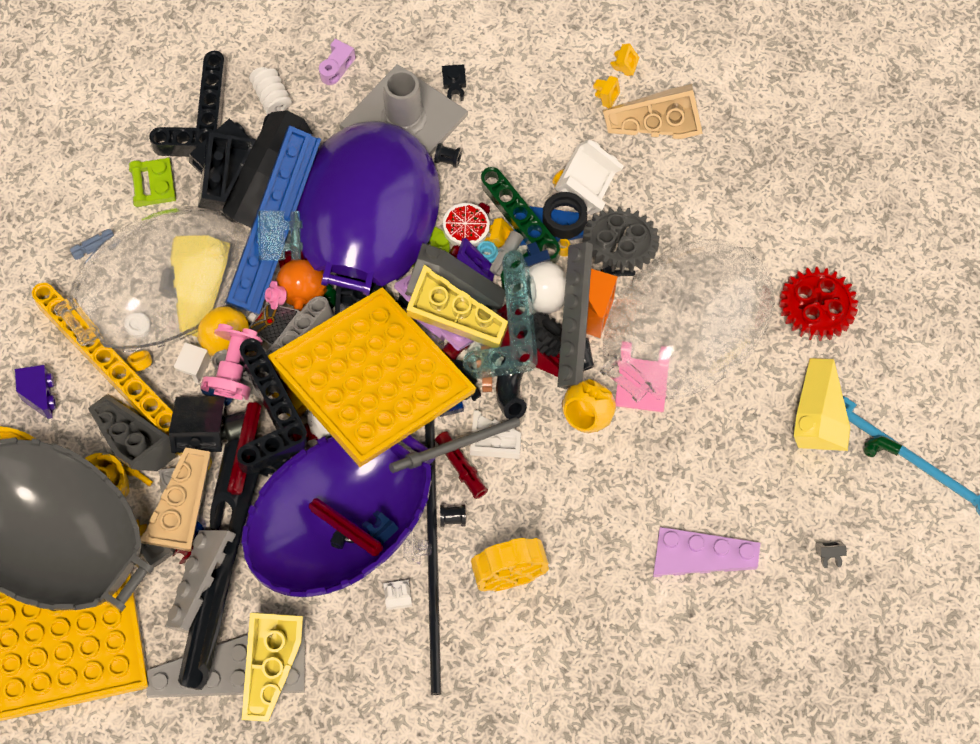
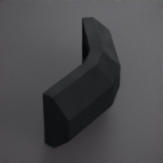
[222,110,313,228]

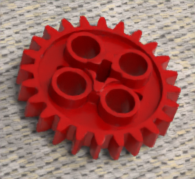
[779,267,858,341]

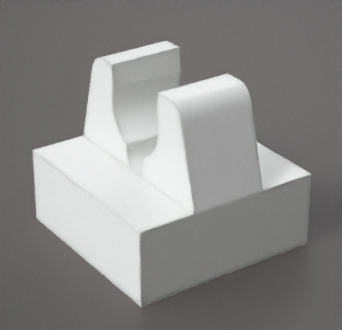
[383,580,412,610]

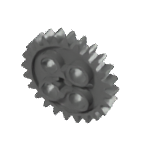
[582,206,660,273]

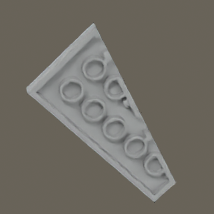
[146,615,305,698]

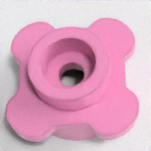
[265,281,286,310]

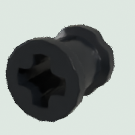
[434,143,462,168]
[440,504,466,527]

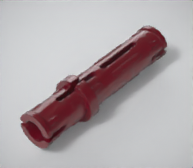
[435,431,488,499]

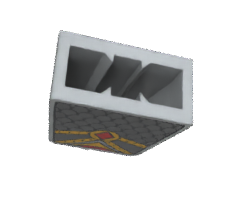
[246,303,300,350]

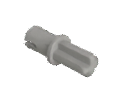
[490,231,524,276]

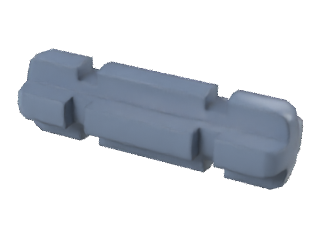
[70,229,116,260]

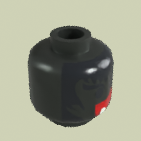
[221,412,257,442]

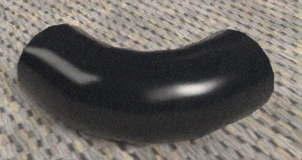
[496,356,527,419]

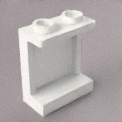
[554,139,624,215]

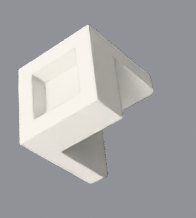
[174,343,211,384]

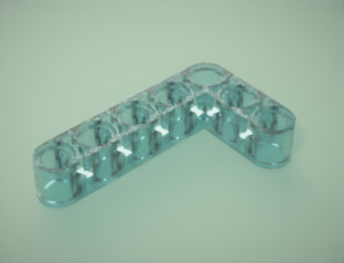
[463,250,538,379]

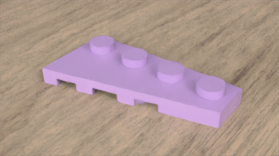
[653,527,761,577]

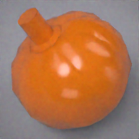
[275,259,328,311]

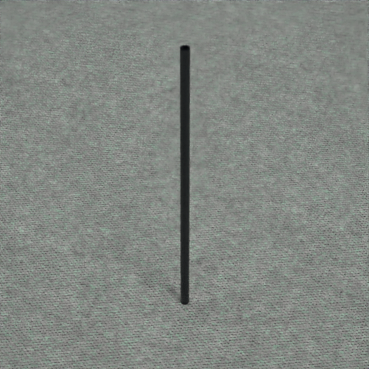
[425,420,441,696]

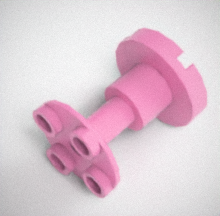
[201,324,263,400]

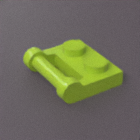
[128,157,176,207]

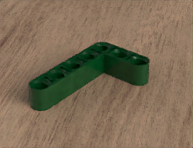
[481,167,560,293]

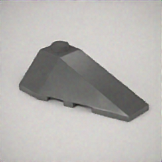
[405,243,506,310]
[88,394,176,472]

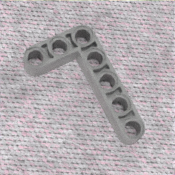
[211,296,334,398]

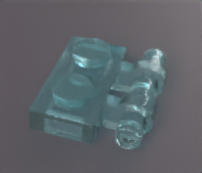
[258,211,303,261]

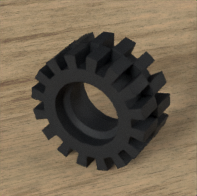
[523,312,562,357]

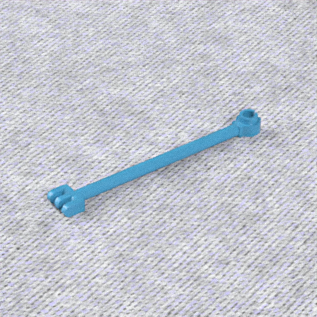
[843,396,980,515]

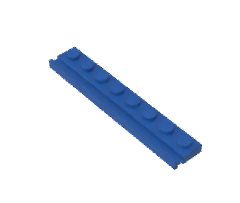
[225,126,321,315]

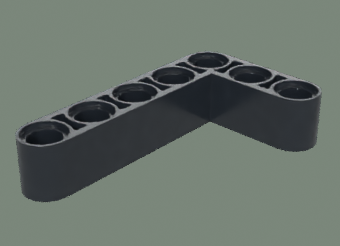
[149,50,227,157]
[237,339,307,474]

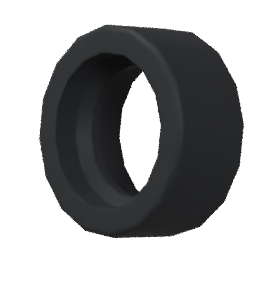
[543,192,588,239]

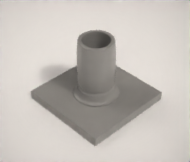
[340,64,468,156]

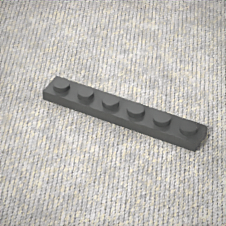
[557,242,593,389]

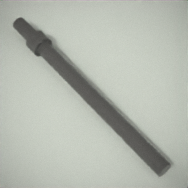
[389,417,520,473]

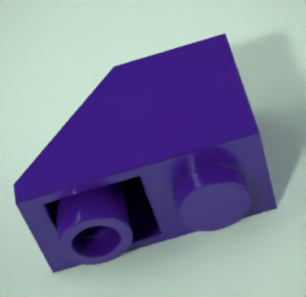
[15,365,56,419]

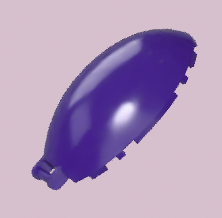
[295,121,440,296]
[242,435,436,597]

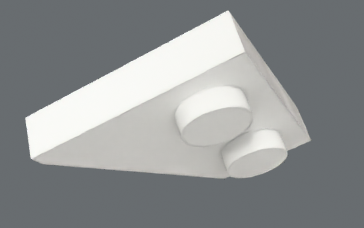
[470,410,521,459]

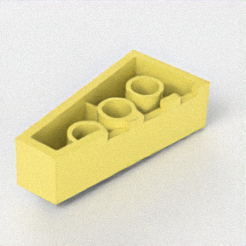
[406,265,508,350]

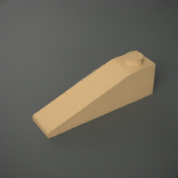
[603,84,703,139]

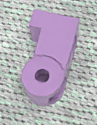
[319,39,356,85]

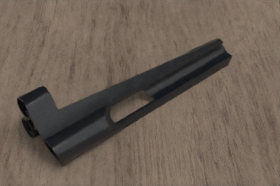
[178,439,291,690]

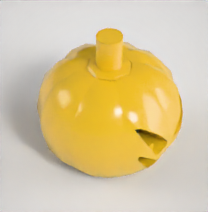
[197,306,249,356]
[562,379,616,434]

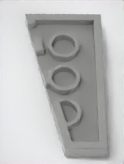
[166,530,236,631]

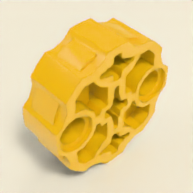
[471,538,549,592]

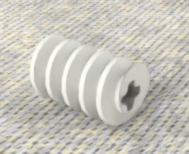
[249,67,292,115]

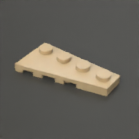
[141,447,211,551]

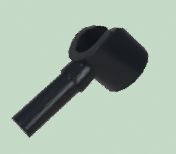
[601,265,636,277]
[330,531,354,549]

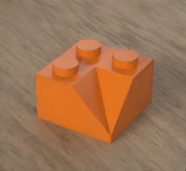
[586,269,618,338]

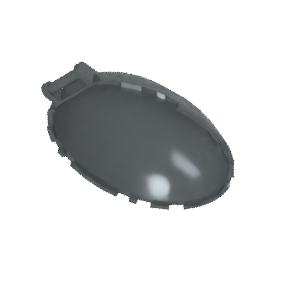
[0,438,154,612]

